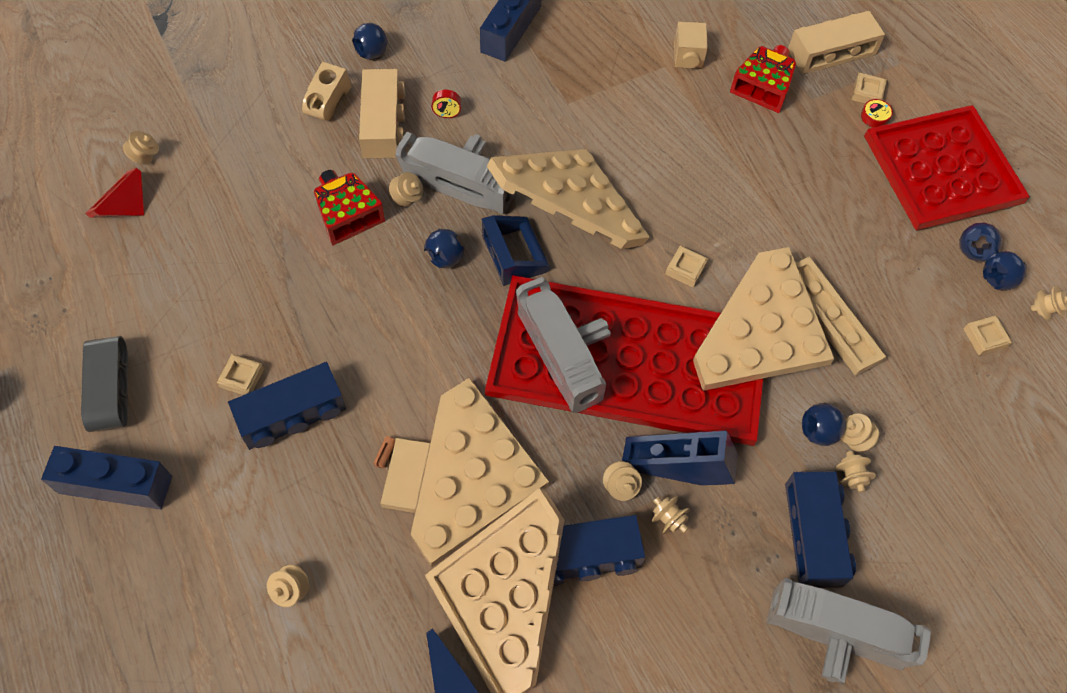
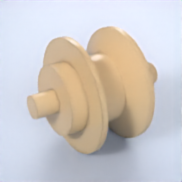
[123,131,159,165]
[389,172,423,206]
[1031,286,1067,321]
[841,413,879,452]
[836,451,876,493]
[603,461,642,501]
[651,496,690,534]
[267,565,309,607]

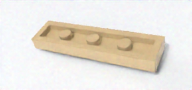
[796,256,886,376]

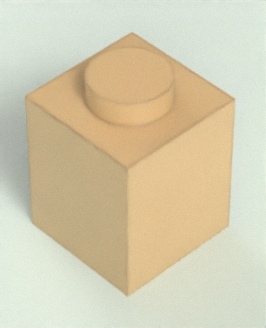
[674,22,707,69]

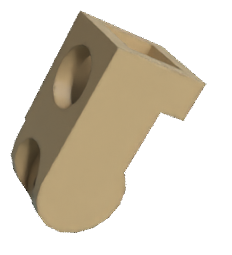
[302,61,352,121]

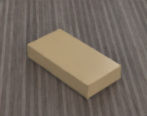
[380,438,430,513]

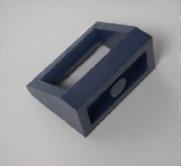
[482,215,551,286]

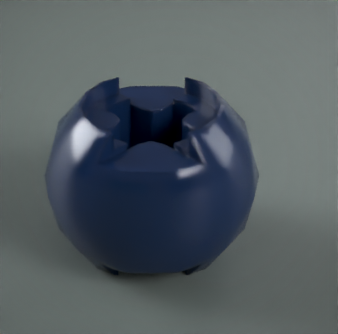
[352,22,388,60]
[959,222,1002,262]
[424,229,464,268]
[983,251,1026,291]
[802,403,846,446]

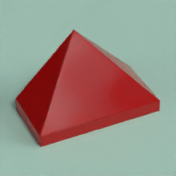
[85,167,144,218]

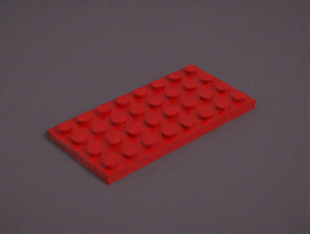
[485,275,763,446]

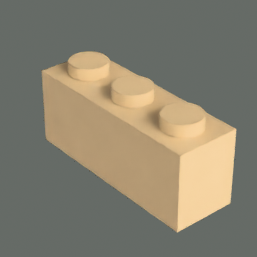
[788,11,885,74]
[359,69,405,158]

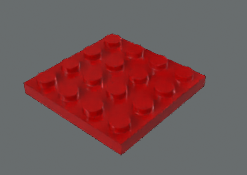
[864,105,1030,230]

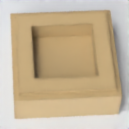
[851,73,887,103]
[665,246,708,288]
[963,315,1012,356]
[217,354,265,395]

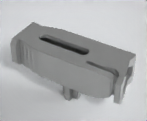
[395,132,516,214]
[516,277,611,413]
[767,578,931,684]

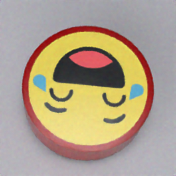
[432,89,461,118]
[861,99,893,128]

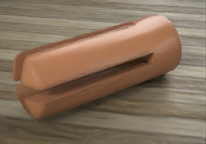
[373,436,395,468]

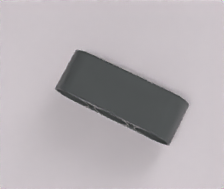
[81,336,128,432]

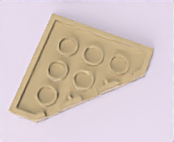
[487,149,649,249]
[693,247,834,391]
[411,378,549,567]
[425,488,565,693]

